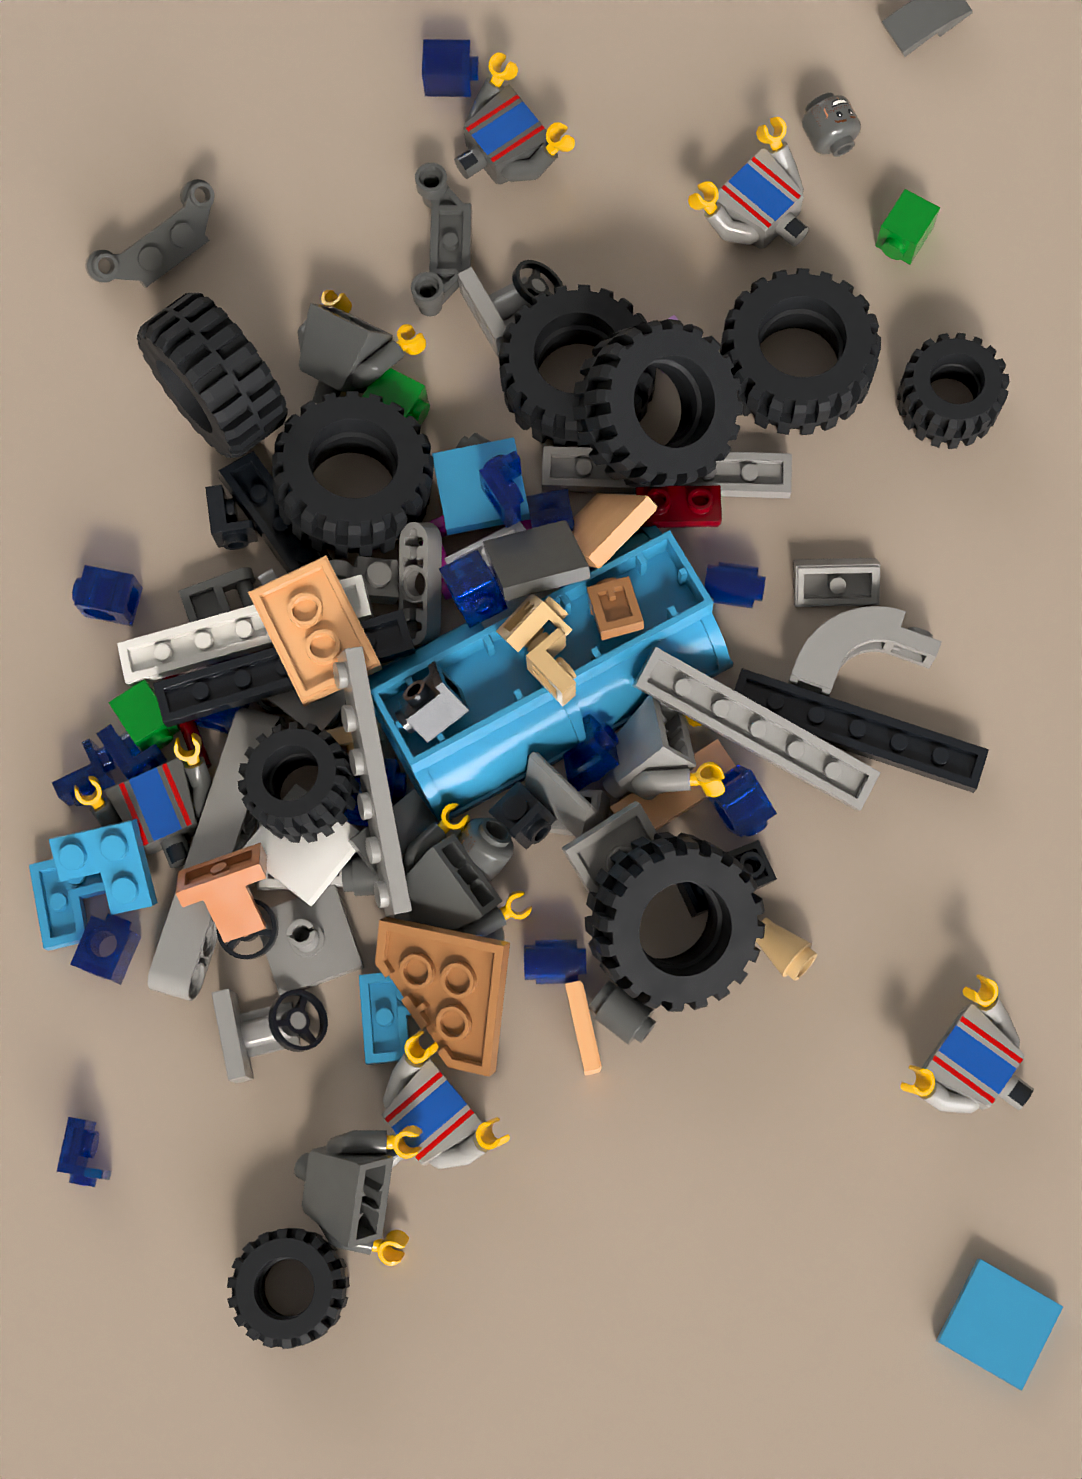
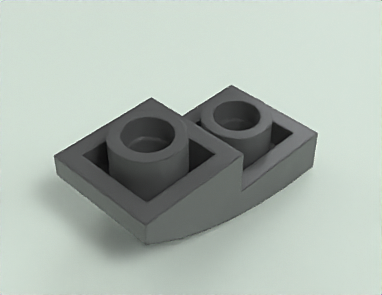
[882,0,973,57]
[348,789,439,875]

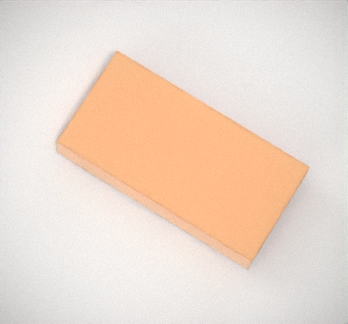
[565,981,602,1075]

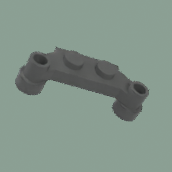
[411,163,472,317]
[85,179,215,288]

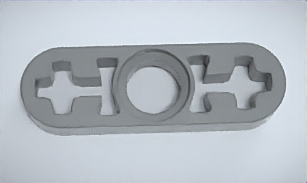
[399,522,442,645]

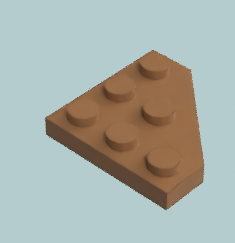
[375,917,510,1077]

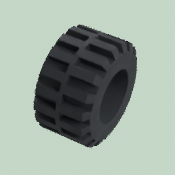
[897,333,1010,449]
[238,722,359,843]
[227,1228,350,1349]

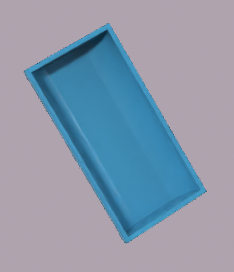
[368,526,734,822]

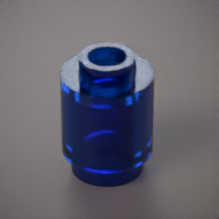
[704,562,766,609]
[524,939,587,984]

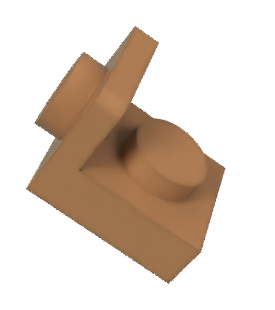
[586,576,644,640]

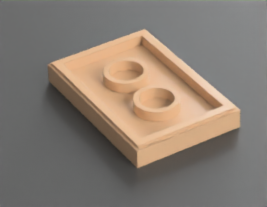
[568,493,657,568]
[248,556,382,707]

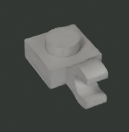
[329,556,399,605]

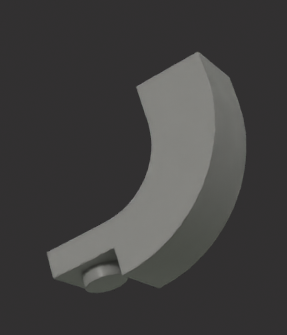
[788,606,942,697]

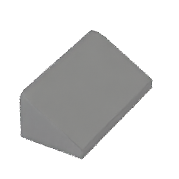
[793,558,880,607]
[525,751,603,838]

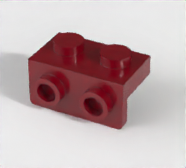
[636,485,722,528]

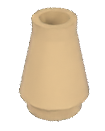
[756,918,817,981]

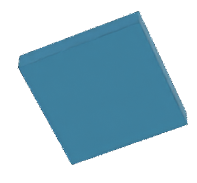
[432,437,530,535]
[936,1259,1063,1391]

